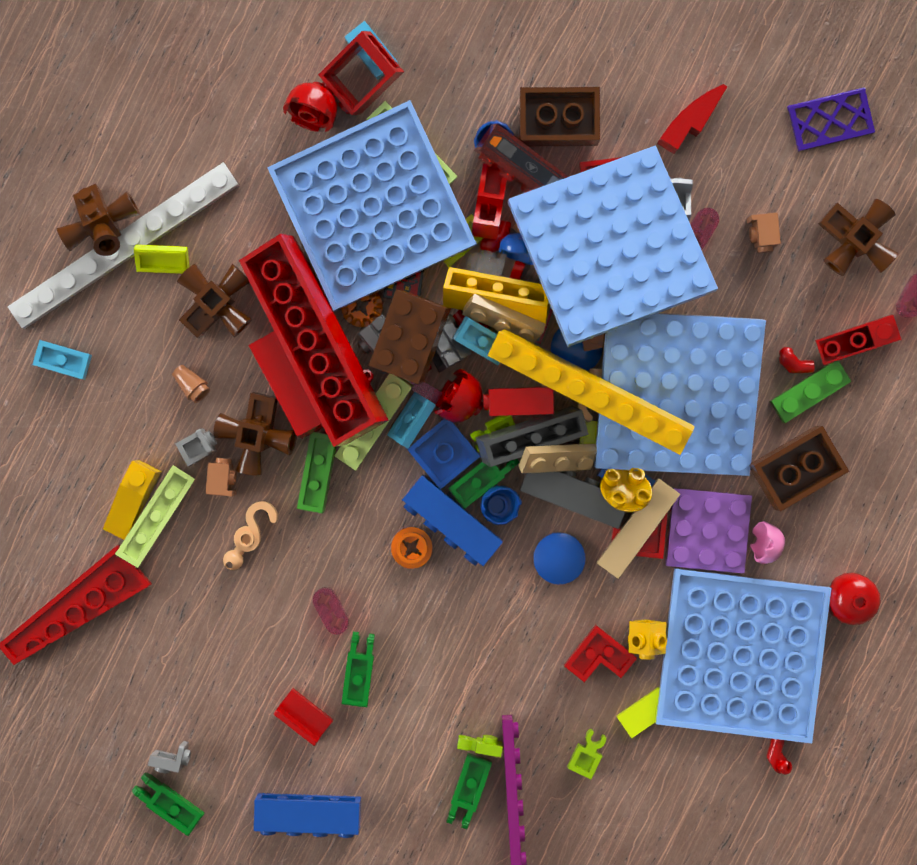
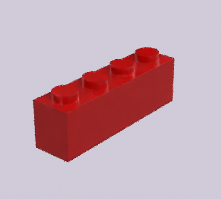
[248,331,323,439]

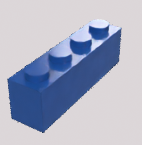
[402,475,503,566]
[254,793,361,838]

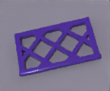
[787,87,875,152]

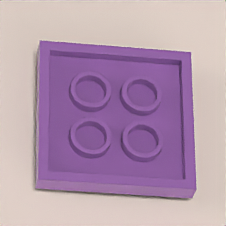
[665,488,752,573]

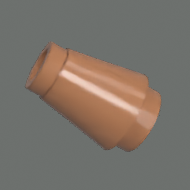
[172,365,210,403]

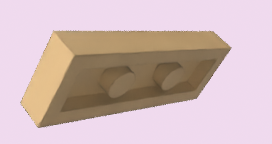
[462,293,545,344]
[518,444,597,473]

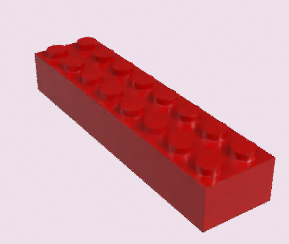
[239,234,389,447]

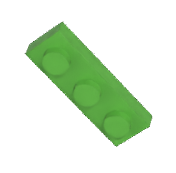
[769,361,852,423]
[297,432,336,513]

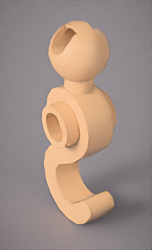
[223,501,278,570]

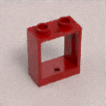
[318,31,404,115]
[483,387,554,416]

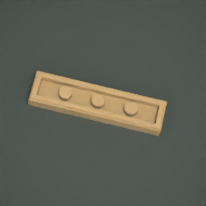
[596,478,680,579]

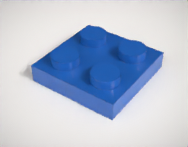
[407,419,480,489]

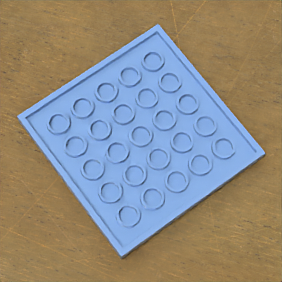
[267,100,477,312]
[508,145,718,347]
[594,313,766,476]
[655,568,831,743]

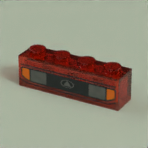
[474,124,568,193]

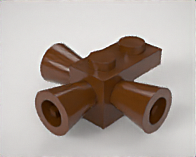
[57,183,140,256]
[818,199,899,276]
[177,263,252,338]
[213,392,297,476]

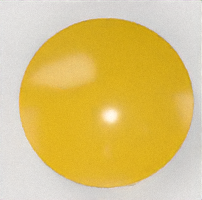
[600,468,652,512]

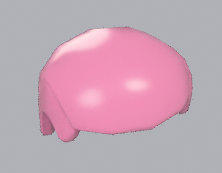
[750,521,785,564]

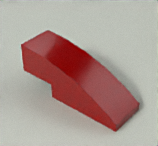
[657,84,728,154]
[471,159,510,240]

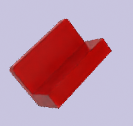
[273,688,334,746]

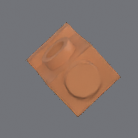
[746,212,781,253]
[206,458,237,496]

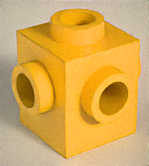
[628,619,667,660]

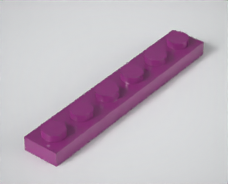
[502,715,527,865]

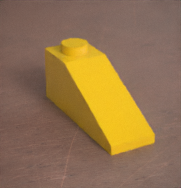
[103,460,162,540]

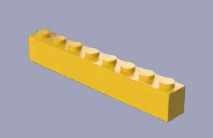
[487,329,695,455]

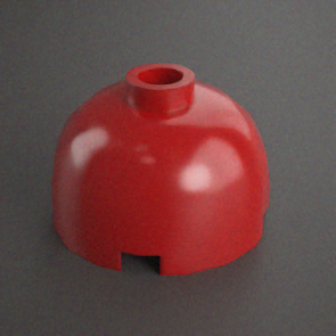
[283,82,337,132]
[434,369,483,423]
[829,573,881,625]

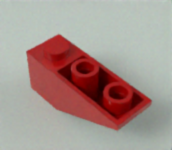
[815,314,902,365]

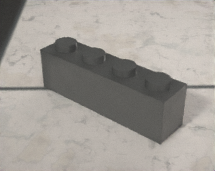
[475,406,589,467]
[519,471,625,529]

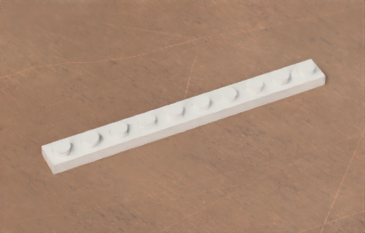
[8,162,239,329]

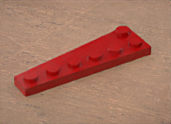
[0,545,152,665]

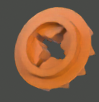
[341,292,383,327]
[391,527,433,569]

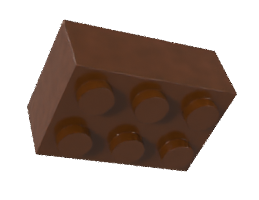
[519,87,600,147]
[369,290,451,385]
[749,426,850,512]

